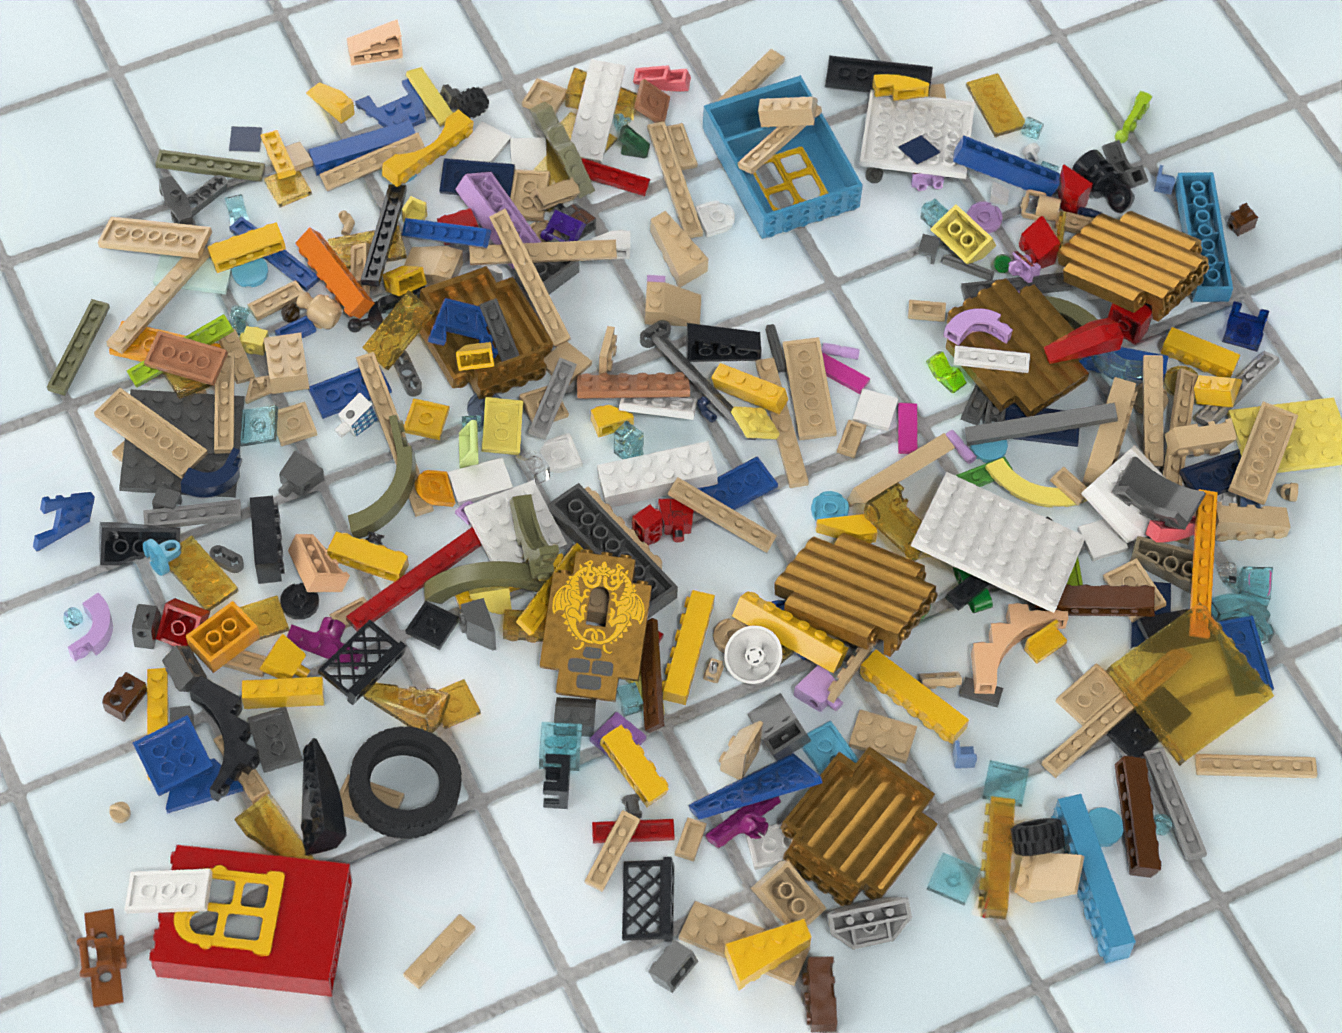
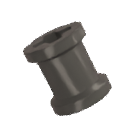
[621,794,642,819]

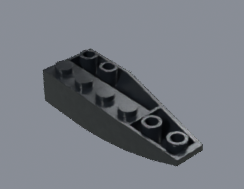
[301,738,347,856]

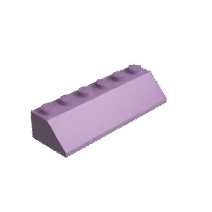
[456,172,542,269]

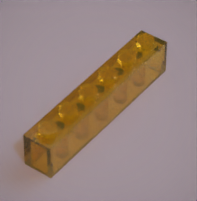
[977,796,1015,920]

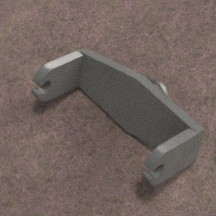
[159,176,193,225]

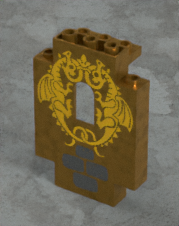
[539,549,652,702]

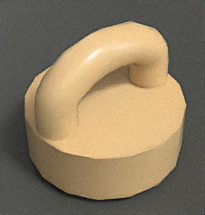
[1280,483,1298,502]
[109,802,131,823]

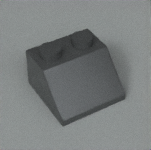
[458,598,496,651]
[554,697,596,737]

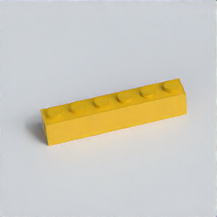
[662,590,715,705]
[732,591,849,673]
[859,649,969,744]

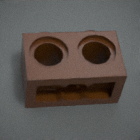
[102,672,147,722]

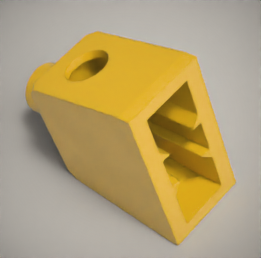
[382,266,427,296]
[456,342,495,371]
[259,634,310,679]

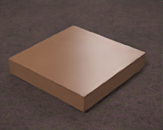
[634,79,671,123]

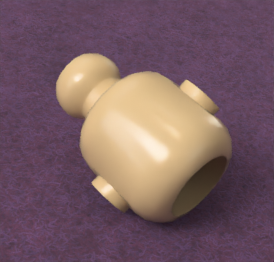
[296,292,342,329]

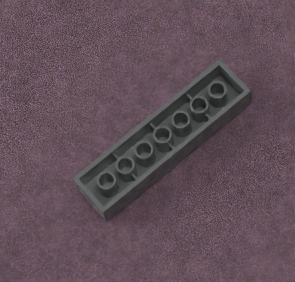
[549,483,678,619]

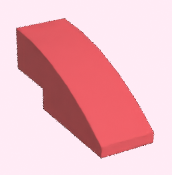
[633,65,691,91]
[1145,516,1196,542]

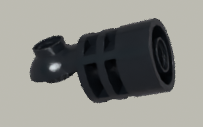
[1072,149,1135,213]

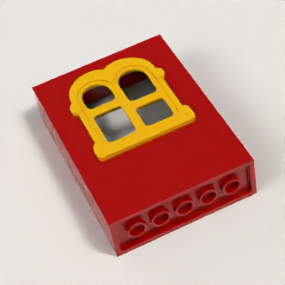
[149,844,353,997]

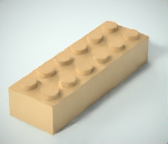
[1082,377,1138,487]

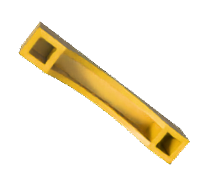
[382,110,473,187]

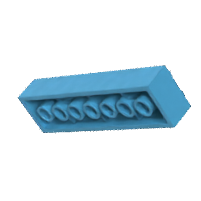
[1174,172,1233,302]
[1051,794,1136,963]

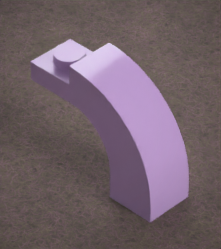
[944,309,1012,346]
[68,592,113,662]

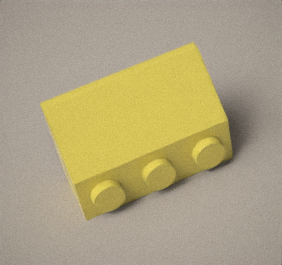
[930,204,996,265]

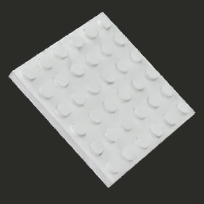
[859,90,975,179]

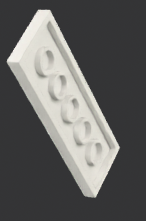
[570,59,626,163]

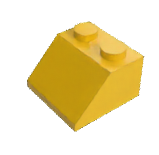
[1194,375,1242,407]

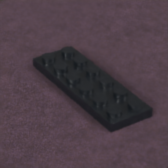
[825,55,933,96]

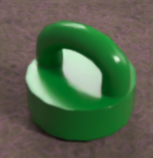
[993,254,1012,273]

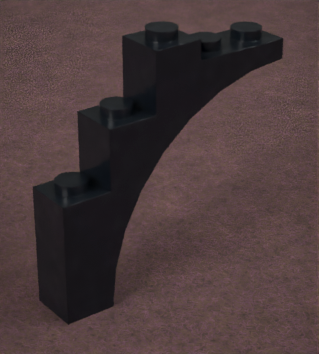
[189,676,260,802]

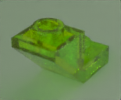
[926,351,967,393]

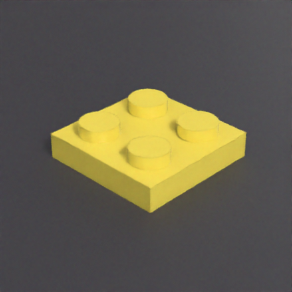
[731,406,780,439]

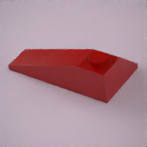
[1044,318,1124,364]

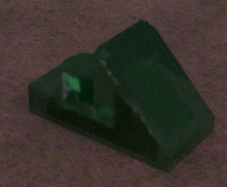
[618,124,650,159]

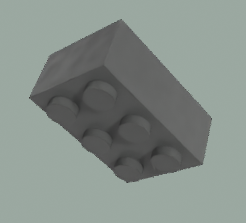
[514,238,579,294]

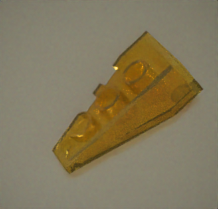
[363,683,450,733]
[234,794,315,860]

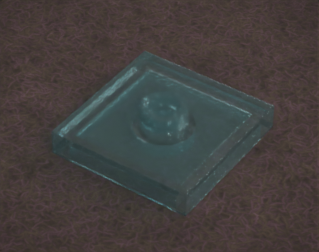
[240,405,278,447]
[982,760,1029,807]
[927,853,981,906]

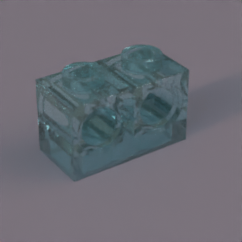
[614,421,644,459]

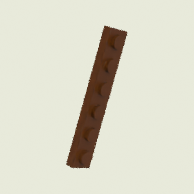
[641,618,665,733]

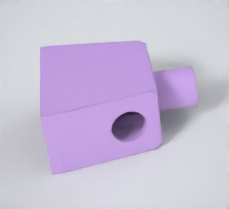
[794,665,843,712]

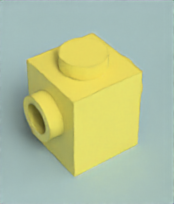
[239,326,269,356]

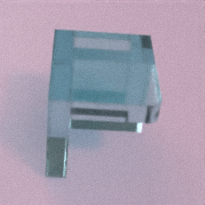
[225,194,249,225]
[617,682,643,717]

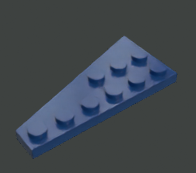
[689,753,823,820]

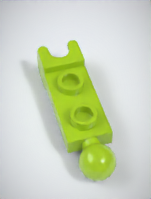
[1115,91,1153,143]

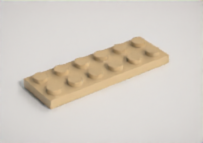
[97,217,212,258]
[783,337,837,441]
[94,388,208,479]
[1228,401,1298,505]
[679,901,810,986]

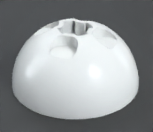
[724,626,783,684]

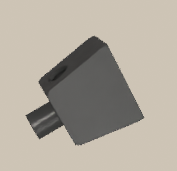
[278,451,325,497]

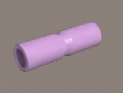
[822,342,860,360]
[946,430,977,464]

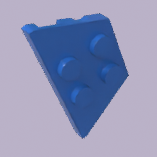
[166,758,244,814]

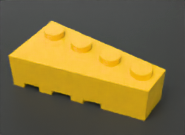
[724,919,812,990]

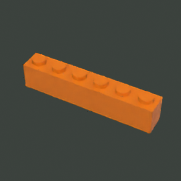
[296,227,375,319]

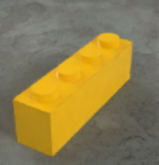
[207,222,286,273]
[1161,327,1240,378]
[711,363,788,415]
[327,531,409,582]
[242,677,324,709]
[600,724,669,808]

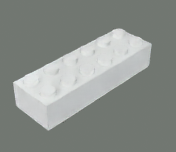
[597,441,718,508]

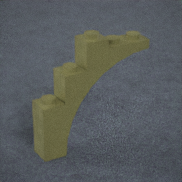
[530,102,595,199]
[510,494,559,581]

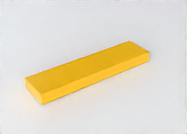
[260,130,296,179]

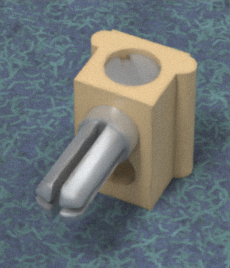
[703,658,724,683]

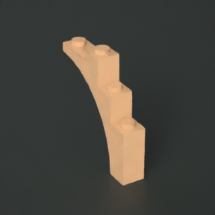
[971,603,1068,694]

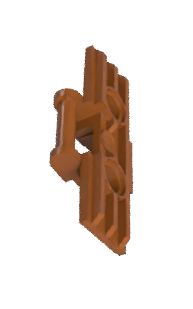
[76,909,127,1008]

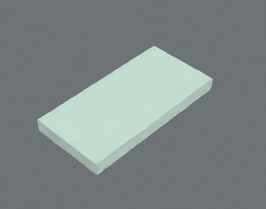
[153,254,232,295]

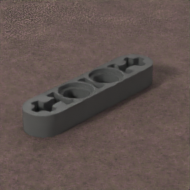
[171,175,228,224]

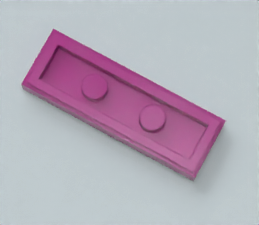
[822,353,870,394]
[898,403,917,454]

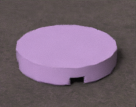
[967,202,1002,234]

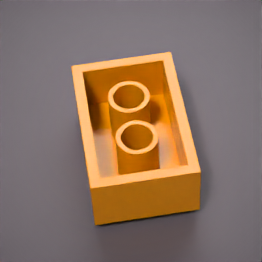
[186,601,260,673]

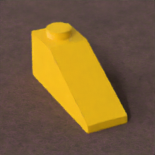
[306,82,355,124]
[815,513,878,544]

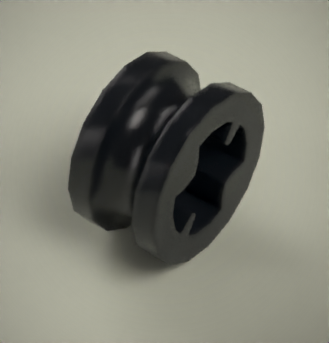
[366,531,385,545]

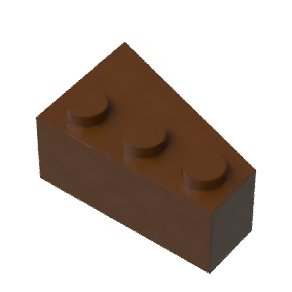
[802,956,837,1033]

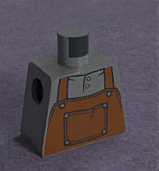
[554,203,596,241]
[132,604,162,649]

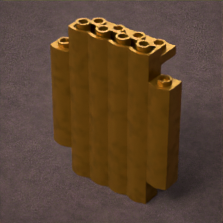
[1057,211,1209,322]
[413,266,553,399]
[945,278,1089,417]
[774,533,938,657]
[781,746,938,906]

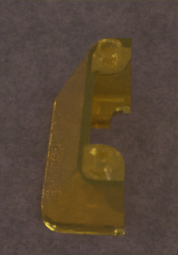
[864,482,932,561]

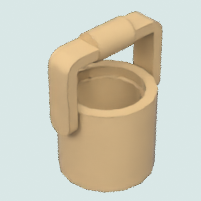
[1020,190,1061,222]

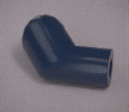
[1078,207,1102,218]
[697,396,717,423]

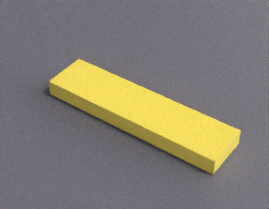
[406,67,453,126]

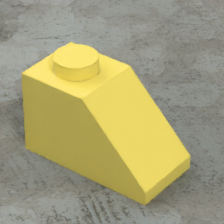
[468,586,512,614]

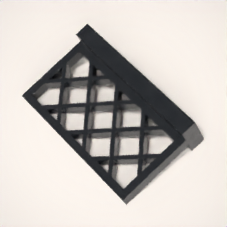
[318,620,407,705]
[622,857,675,942]

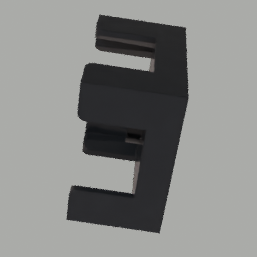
[543,753,570,809]

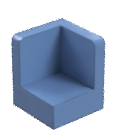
[1154,165,1175,195]
[953,740,977,768]

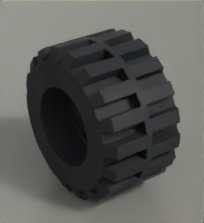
[1010,818,1065,856]

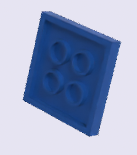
[133,715,214,796]

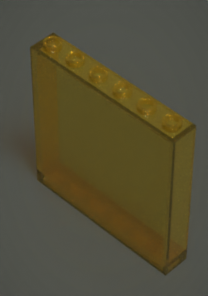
[1106,602,1274,766]

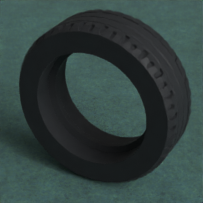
[349,726,462,839]

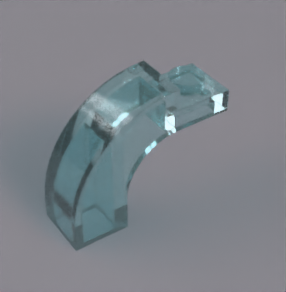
[1090,351,1143,380]
[1211,594,1274,645]

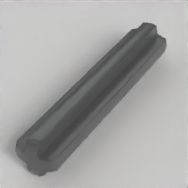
[942,254,995,281]
[765,324,786,373]

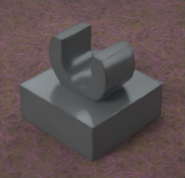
[440,84,461,109]

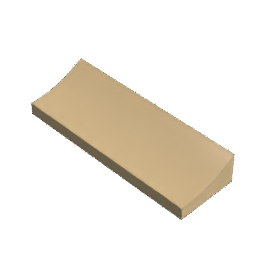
[847,433,955,507]

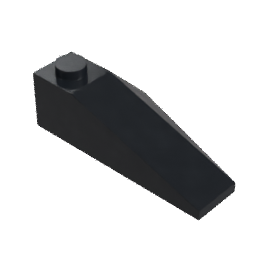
[99,522,180,566]

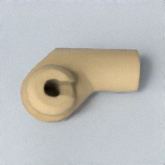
[338,210,355,237]

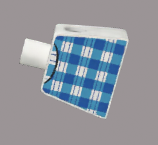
[335,393,379,438]

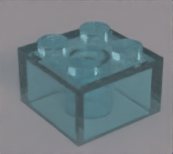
[539,722,582,771]

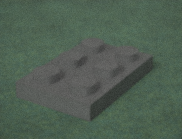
[247,706,303,773]

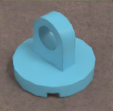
[143,539,181,576]

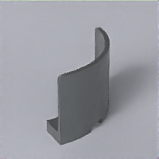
[1112,457,1206,530]

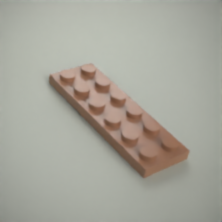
[577,372,690,399]

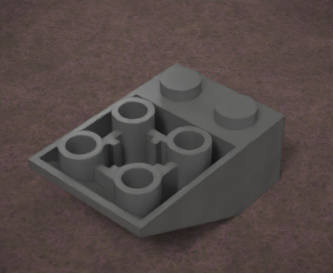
[747,693,811,761]

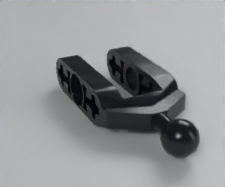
[348,286,426,335]

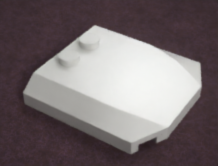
[1081,445,1165,543]

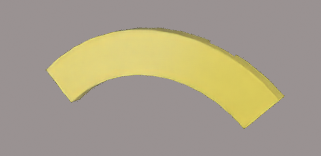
[985,458,1087,508]

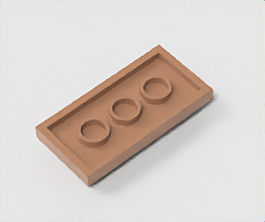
[144,330,228,386]

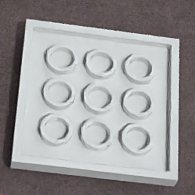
[464,480,567,564]

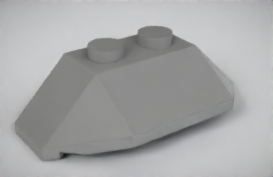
[827,897,912,950]

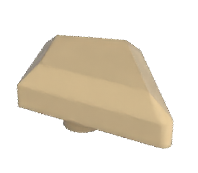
[245,376,272,404]

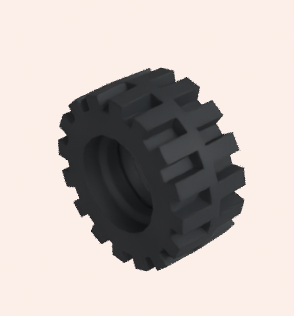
[455,87,490,119]

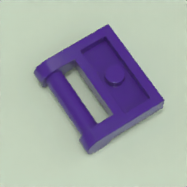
[540,209,586,242]

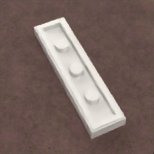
[953,345,1030,373]

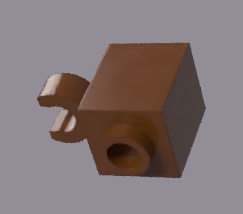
[1227,202,1258,236]

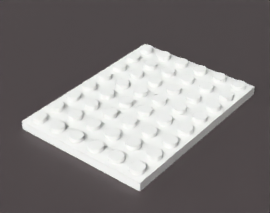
[911,472,1086,613]

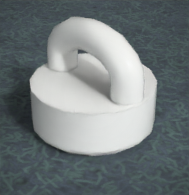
[1022,143,1040,161]

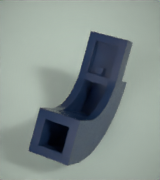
[181,447,242,498]

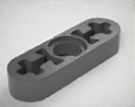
[392,349,422,397]

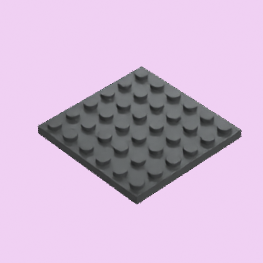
[119,389,245,498]

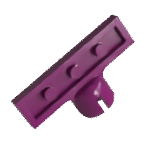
[287,617,364,670]
[705,796,781,849]

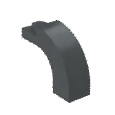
[1102,140,1148,189]

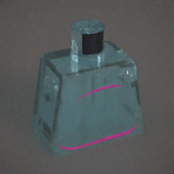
[1226,566,1273,608]

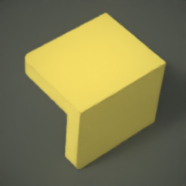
[402,196,427,222]

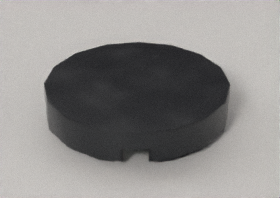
[280,583,320,620]

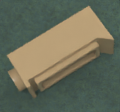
[529,177,580,212]

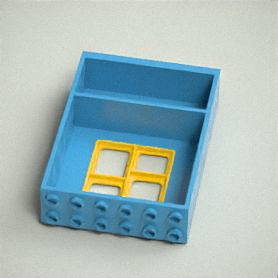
[702,75,863,239]

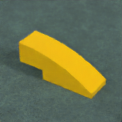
[873,74,929,100]

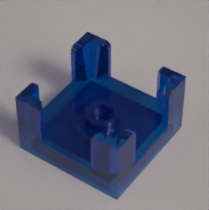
[1222,301,1269,352]

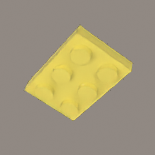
[481,397,523,455]

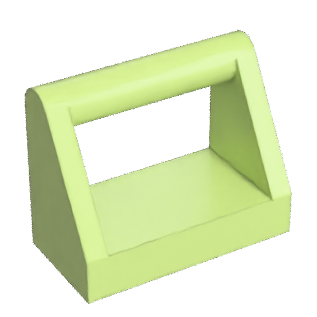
[459,420,479,469]

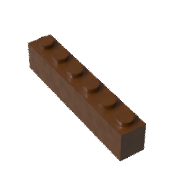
[1035,584,1155,617]
[1115,756,1162,878]

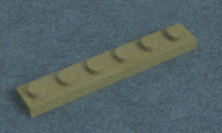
[155,149,265,182]
[47,299,110,396]

